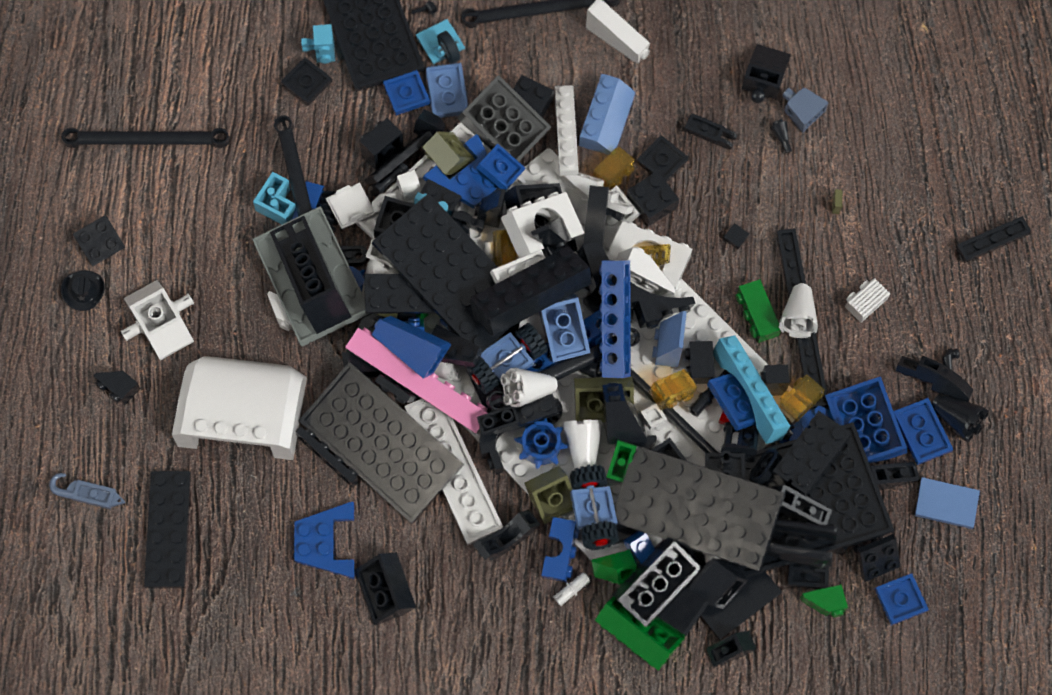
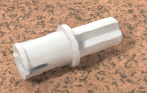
[553,573,590,606]

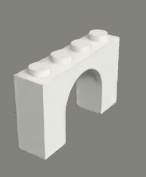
[501,192,585,259]
[607,221,692,294]

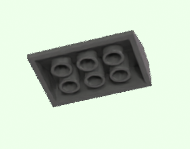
[457,75,551,162]

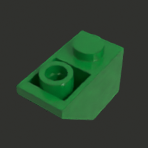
[591,549,637,584]

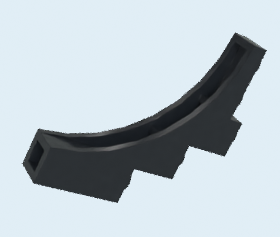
[577,241,696,329]

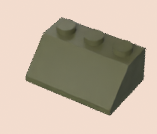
[574,377,634,423]

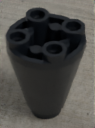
[932,394,989,442]

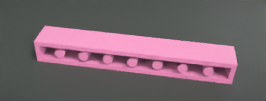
[345,327,488,434]

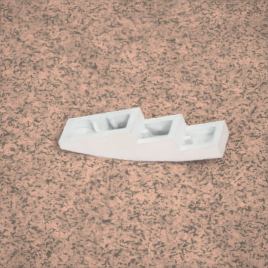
[564,172,634,215]

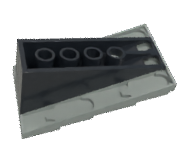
[252,206,368,347]

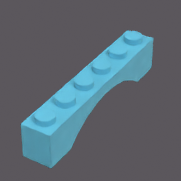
[713,335,790,444]

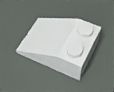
[616,247,676,297]

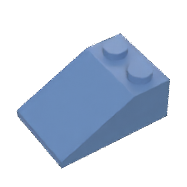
[539,294,590,362]
[652,311,687,368]

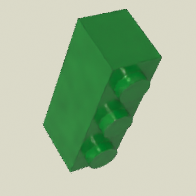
[736,279,781,343]

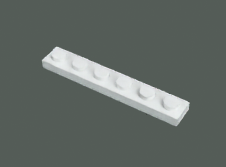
[555,85,579,176]

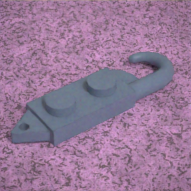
[49,473,126,510]

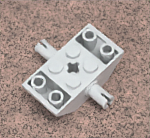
[121,280,194,361]

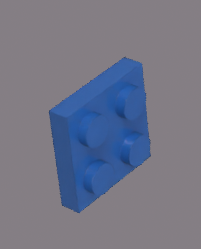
[383,70,430,115]
[476,144,526,191]
[875,573,929,626]

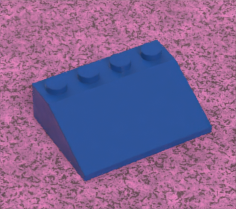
[825,376,907,464]

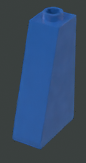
[372,316,451,379]

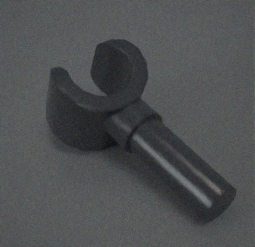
[411,1,438,15]

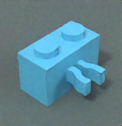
[301,24,335,63]

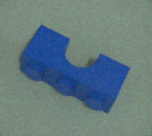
[541,517,580,582]

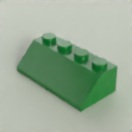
[595,596,685,671]

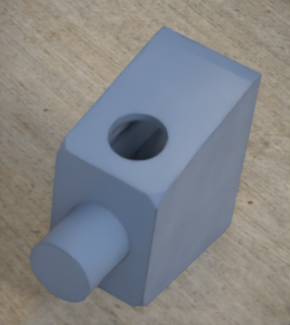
[782,88,829,133]

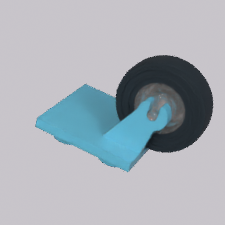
[416,19,465,64]

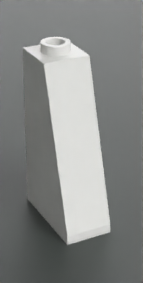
[586,0,650,64]

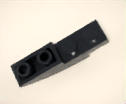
[896,356,974,402]
[477,394,559,436]

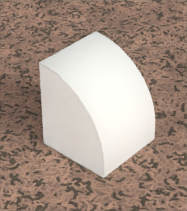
[397,170,421,202]

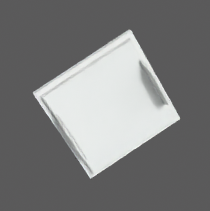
[326,183,376,229]

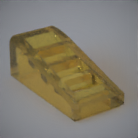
[639,244,671,266]

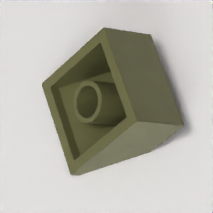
[423,132,475,175]
[524,466,573,524]

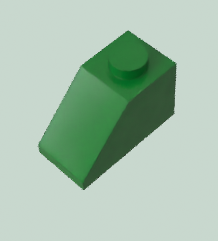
[606,440,637,482]
[800,585,848,618]

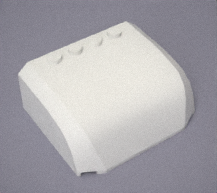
[172,356,307,460]

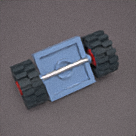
[466,323,548,394]
[570,464,619,550]

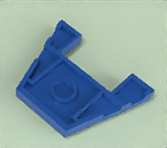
[423,134,499,209]
[294,502,355,579]

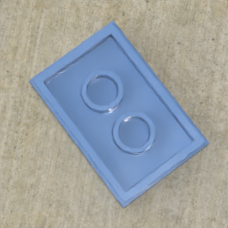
[425,63,468,118]
[914,477,980,529]

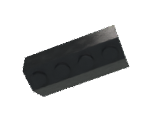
[612,537,702,627]

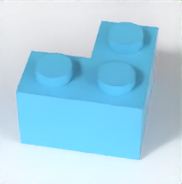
[253,172,296,224]

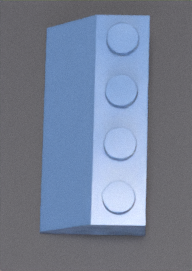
[579,74,636,156]

